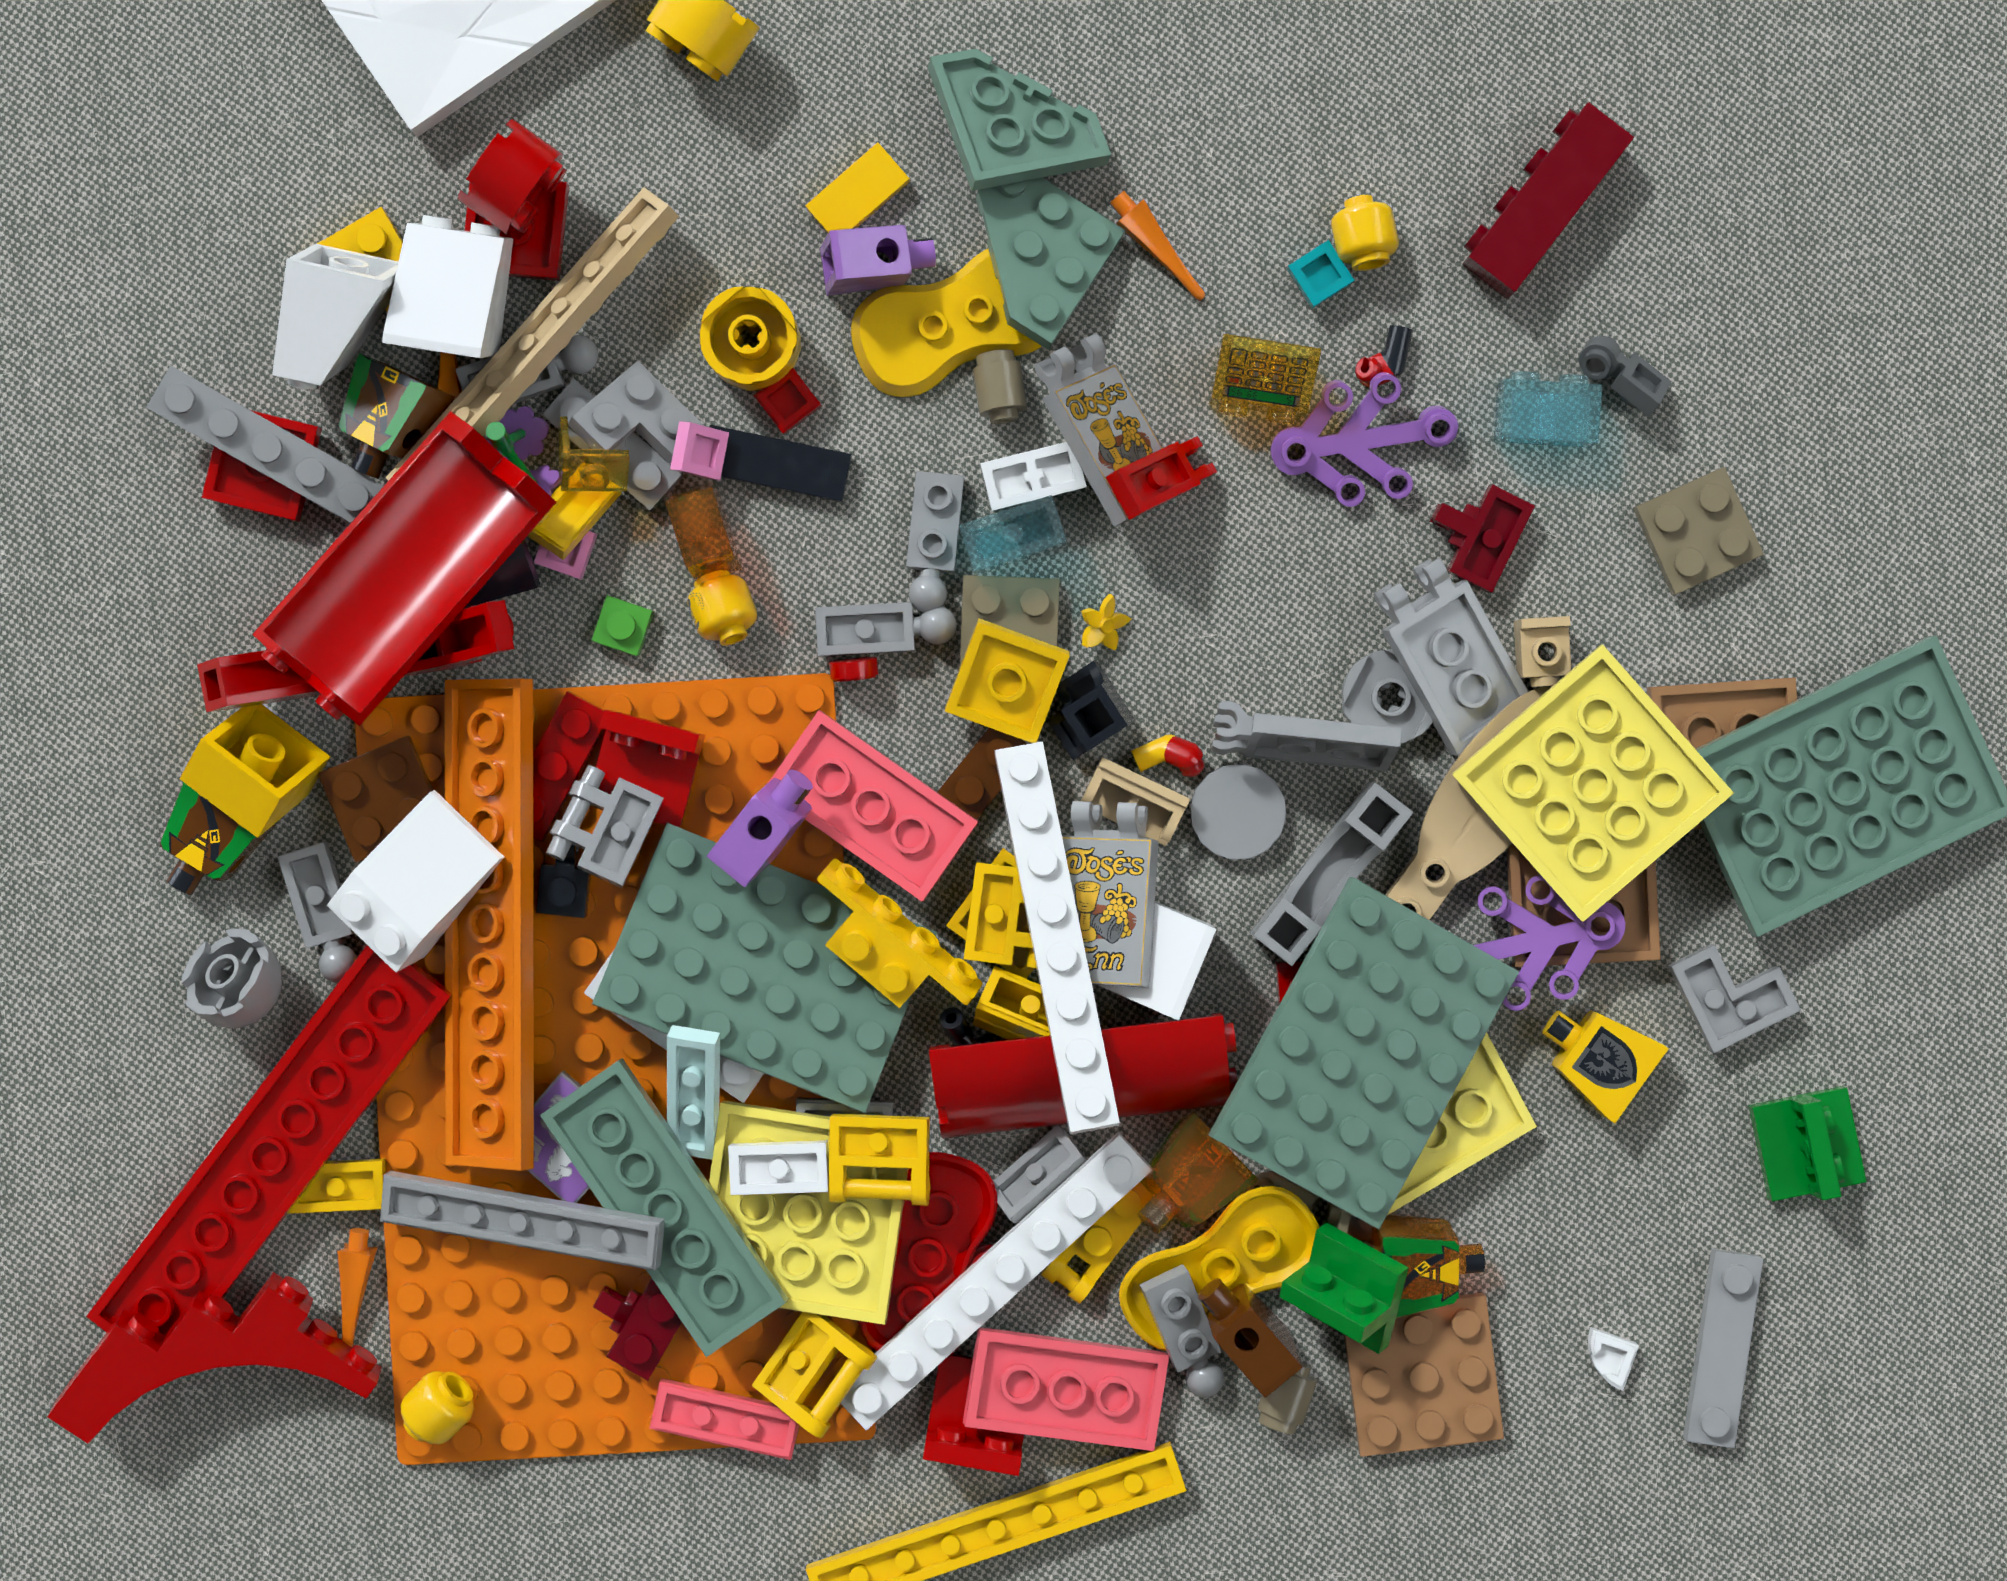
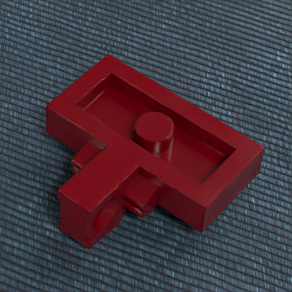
[1429,484,1535,593]
[593,1278,682,1381]

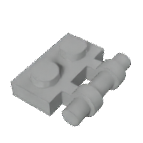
[546,765,664,888]

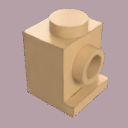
[1514,616,1571,687]

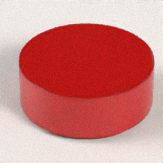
[829,657,879,682]

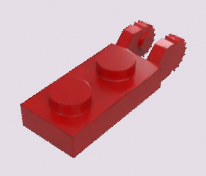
[1105,436,1217,520]

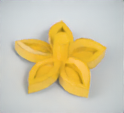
[1081,594,1132,650]

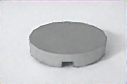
[1190,764,1286,860]

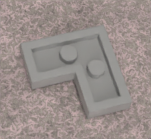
[568,361,704,464]
[1667,944,1801,1053]

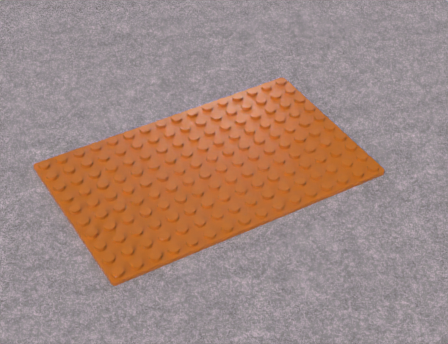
[355,673,876,1465]

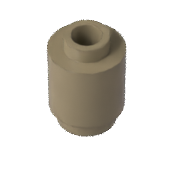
[973,350,1027,424]
[1258,1362,1318,1434]

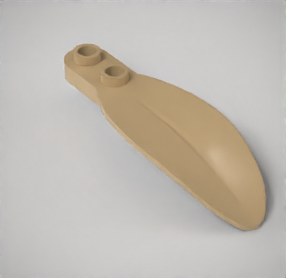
[1385,686,1551,920]

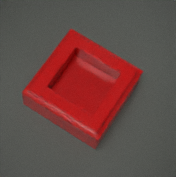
[753,367,822,435]

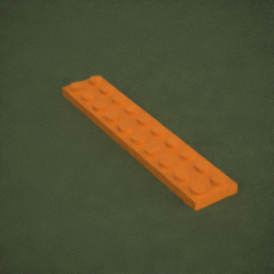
[445,678,534,1171]

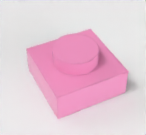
[670,421,729,480]
[534,531,598,580]

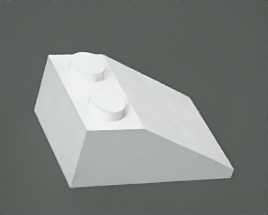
[327,790,504,972]

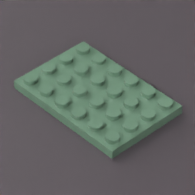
[1696,635,2007,937]
[592,823,937,1113]
[1208,877,1519,1229]

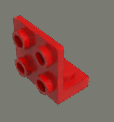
[596,709,705,827]
[923,1354,1024,1476]

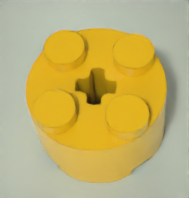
[645,0,760,82]
[700,286,801,391]

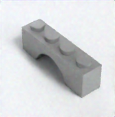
[1249,782,1414,966]

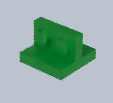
[1748,1086,1867,1202]
[1279,1223,1409,1354]

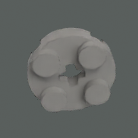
[1341,649,1433,743]

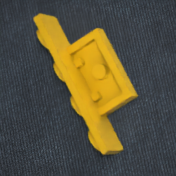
[817,858,983,1008]

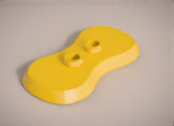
[851,249,1042,397]
[1119,1186,1319,1351]

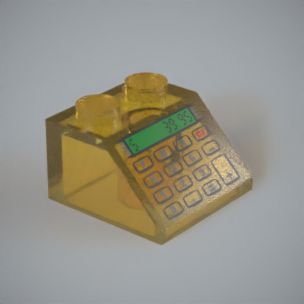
[1208,334,1321,424]

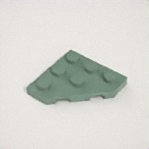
[927,49,1111,191]
[976,178,1126,350]

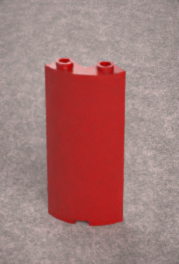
[252,411,557,726]
[929,1013,1238,1139]

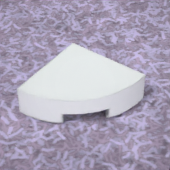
[1588,1327,1639,1391]

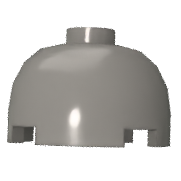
[181,928,282,1028]

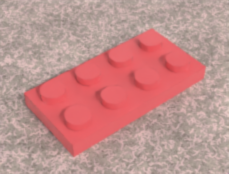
[768,710,979,902]
[963,1327,1169,1451]

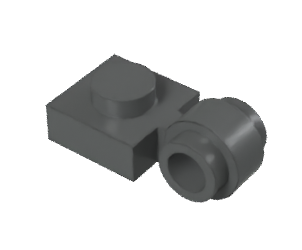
[1579,336,1672,417]

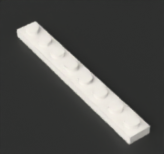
[995,742,1120,1135]
[841,1131,1152,1430]

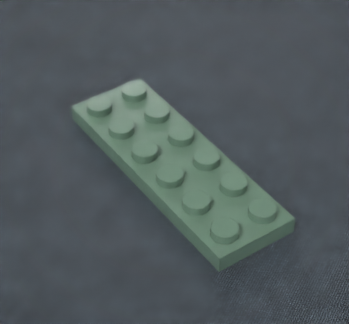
[540,1058,789,1357]

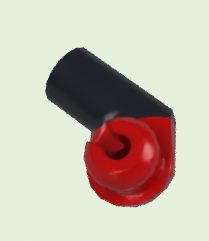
[1355,325,1413,387]

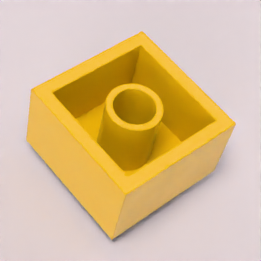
[179,704,331,838]

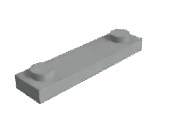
[1683,1248,1763,1449]

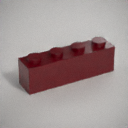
[1462,102,1634,300]

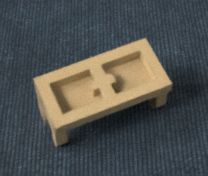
[1081,757,1190,846]

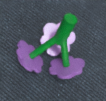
[486,406,561,496]

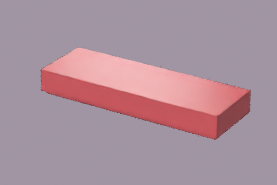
[649,1378,799,1460]

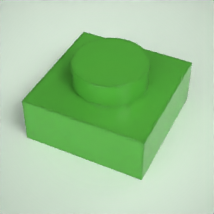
[591,595,655,657]

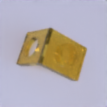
[558,416,630,492]

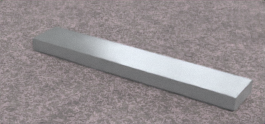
[380,1171,665,1270]

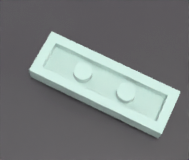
[667,1025,720,1160]

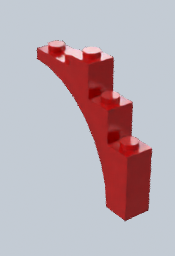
[197,600,515,713]
[47,1272,382,1444]

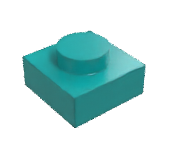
[1286,239,1355,309]

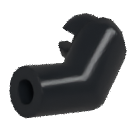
[940,1007,995,1046]

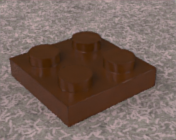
[318,736,433,863]

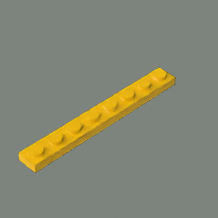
[805,1442,1187,1581]

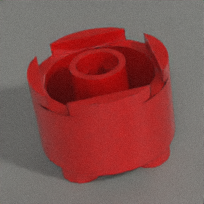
[457,119,567,235]

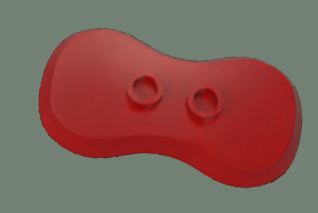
[858,1152,998,1359]

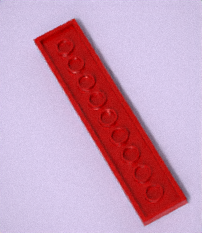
[86,945,452,1336]

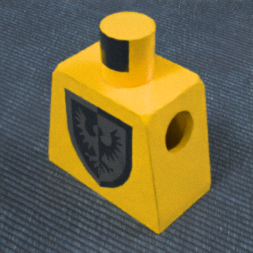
[1542,1010,1669,1124]

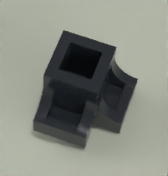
[1047,660,1135,760]

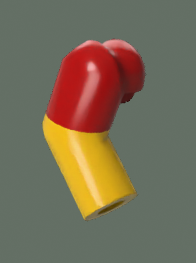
[1131,734,1205,777]

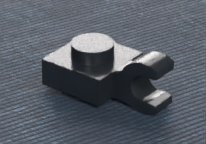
[536,845,591,918]

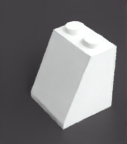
[382,215,513,358]
[272,244,398,389]
[1099,901,1216,1020]

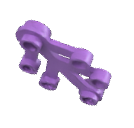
[1270,372,1458,507]
[1465,875,1625,1011]

